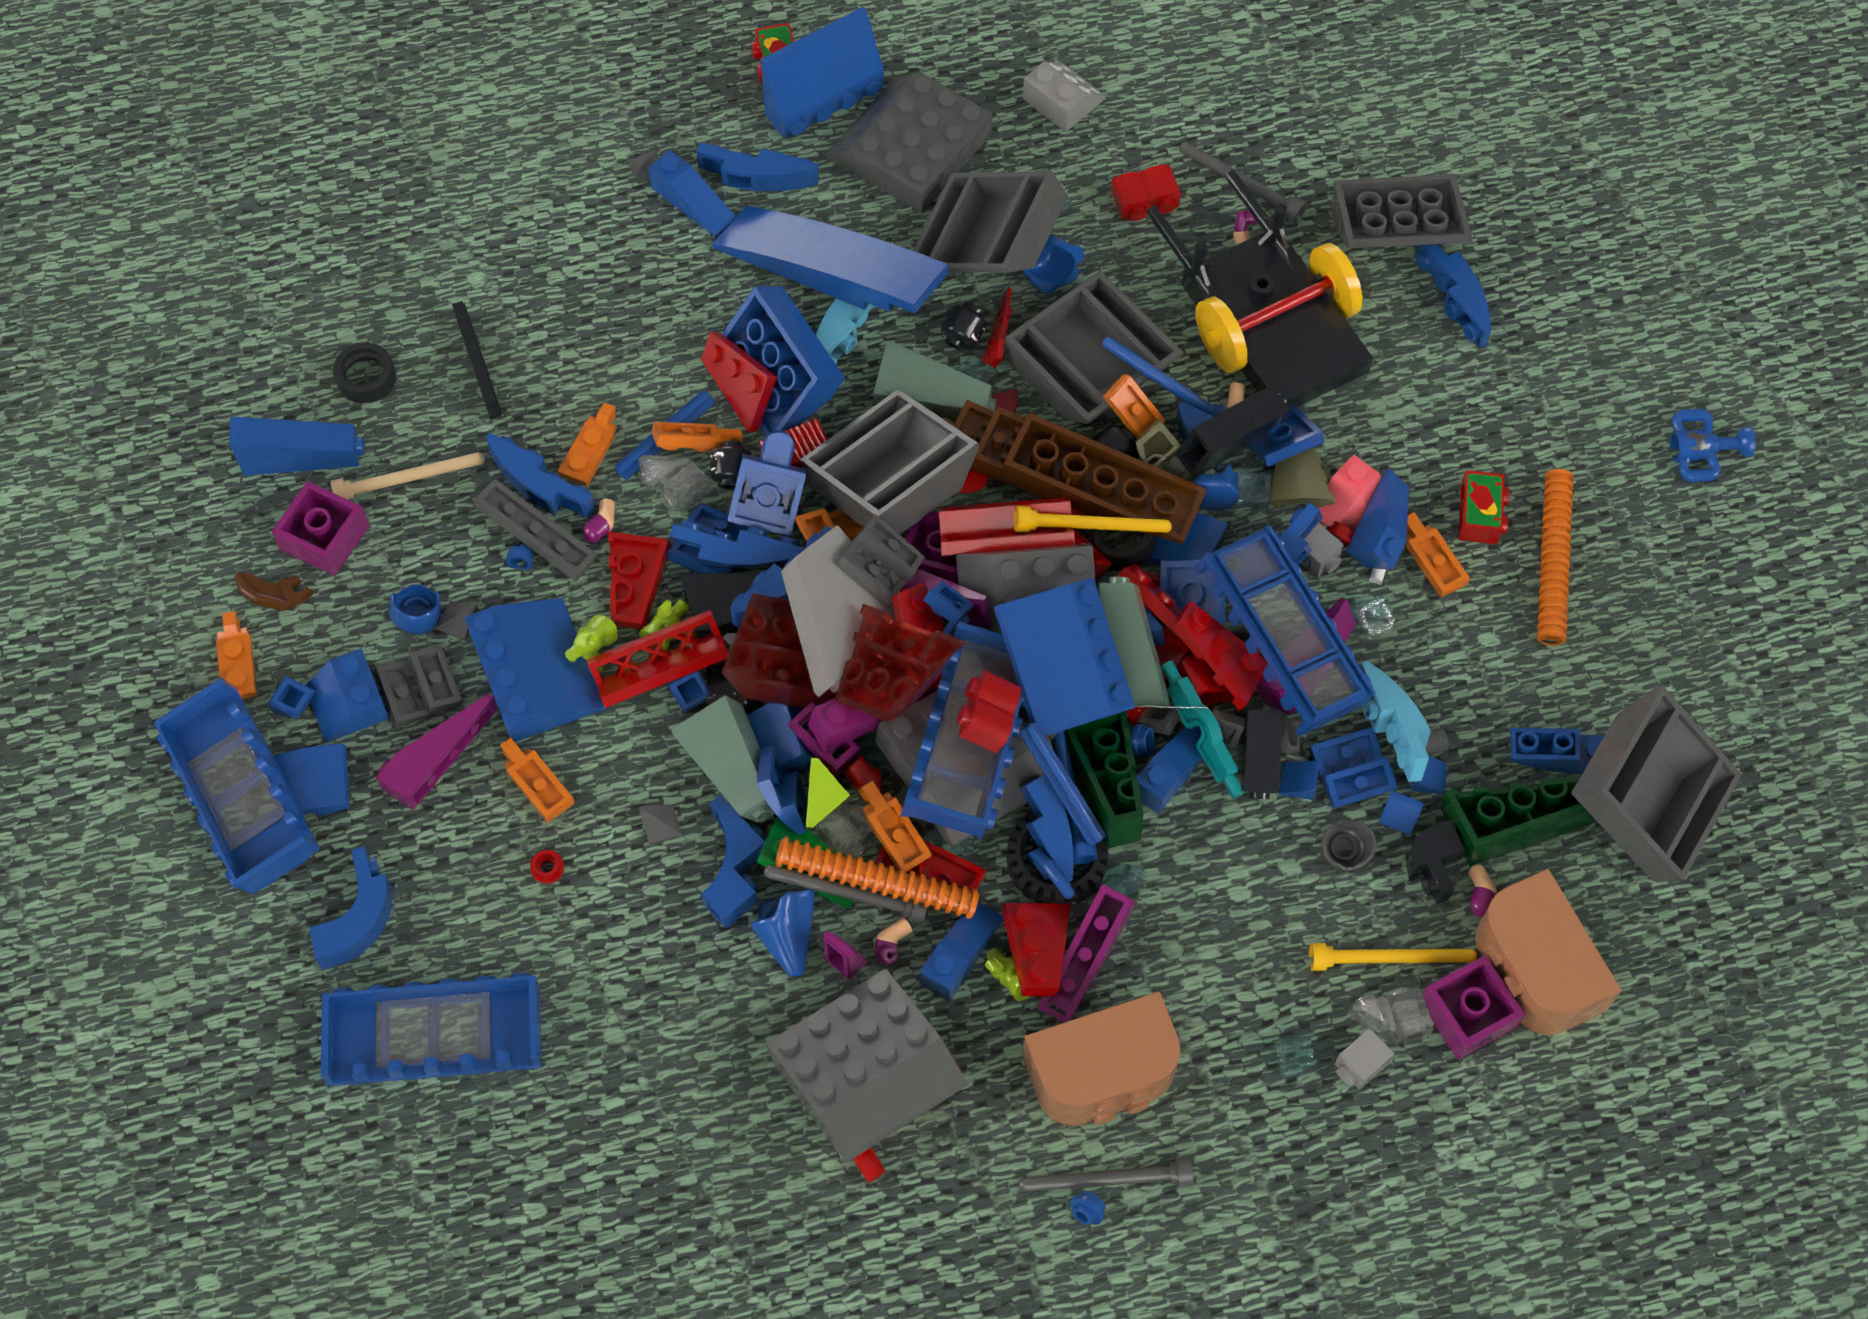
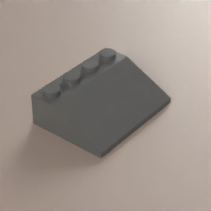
[1330,174,1472,248]

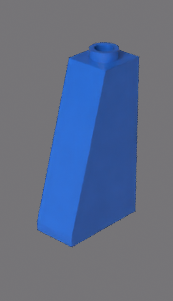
[230,417,365,476]

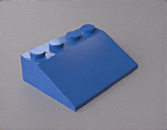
[761,7,884,139]
[723,286,845,437]
[994,578,1136,736]
[464,598,607,742]

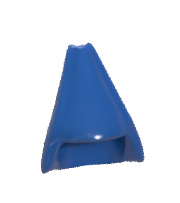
[1022,235,1084,294]
[751,889,815,977]

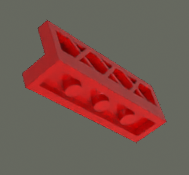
[587,610,730,708]

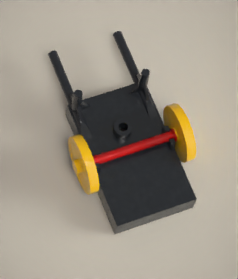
[1147,170,1373,407]

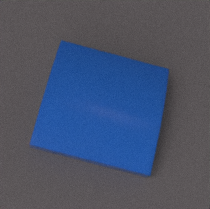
[668,502,749,574]
[1148,512,1228,567]
[1307,727,1398,809]
[274,744,350,815]
[757,746,808,835]

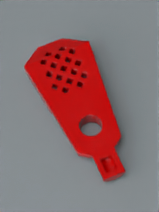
[982,287,1013,368]

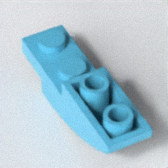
[816,298,877,364]
[1360,661,1431,782]

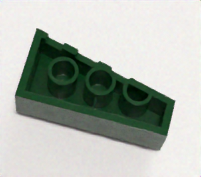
[1065,711,1144,849]
[1441,776,1595,866]

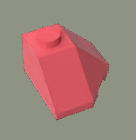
[1317,455,1382,530]

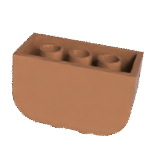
[1475,869,1622,1035]
[1022,991,1180,1126]

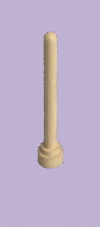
[330,452,485,500]

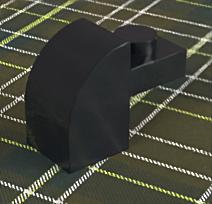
[1406,820,1465,904]

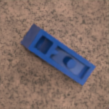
[648,149,736,237]
[1346,469,1409,570]
[1136,726,1203,814]
[920,902,1004,1002]

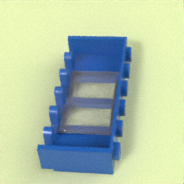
[154,678,320,894]
[321,973,542,1086]

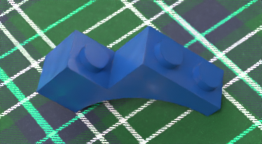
[701,795,766,929]

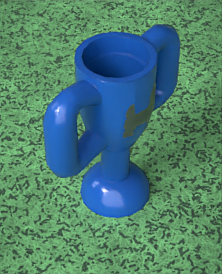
[1670,408,1756,482]

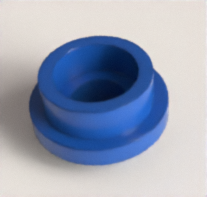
[1130,724,1155,757]
[1070,1191,1106,1225]

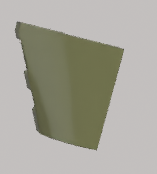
[1135,419,1192,480]
[1269,449,1336,508]

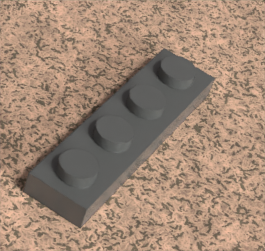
[473,479,598,581]

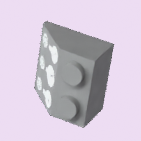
[1023,61,1106,132]

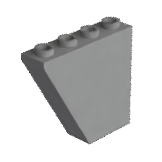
[781,525,901,697]

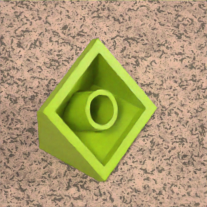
[806,758,850,828]

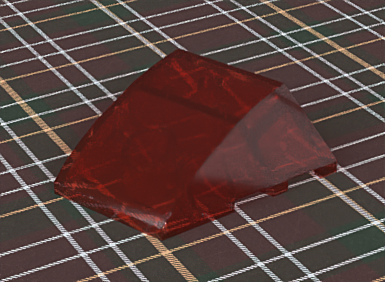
[722,593,853,708]
[835,604,965,723]

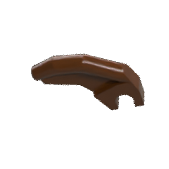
[234,572,313,611]

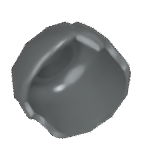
[1321,820,1377,871]

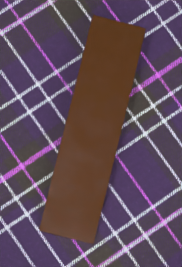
[954,400,1207,544]

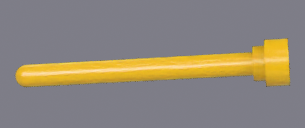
[1014,506,1172,533]
[1309,943,1477,971]

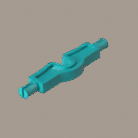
[1161,661,1245,799]

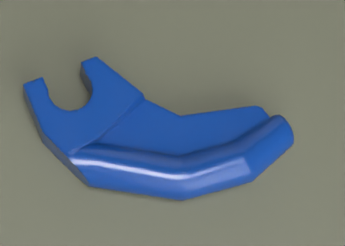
[1027,847,1075,899]

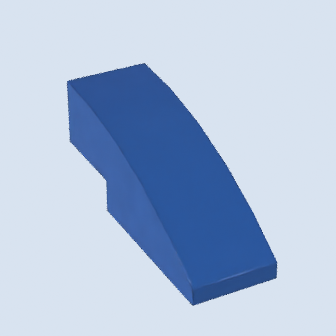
[1019,774,1074,881]

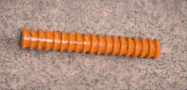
[1536,469,1574,646]
[775,836,979,919]

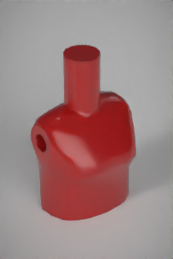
[841,755,883,795]

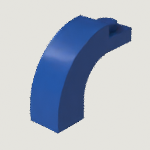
[309,846,392,970]

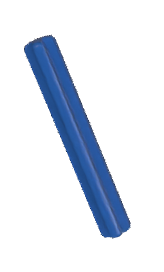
[614,390,715,480]
[1019,722,1105,846]

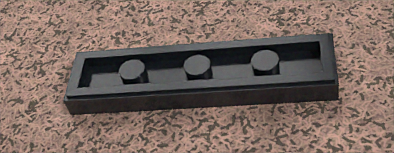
[452,301,502,419]

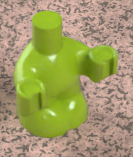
[639,599,697,650]
[565,614,618,672]
[985,948,1030,1001]

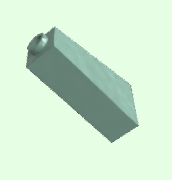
[873,341,996,423]
[1099,577,1170,706]
[671,695,774,823]

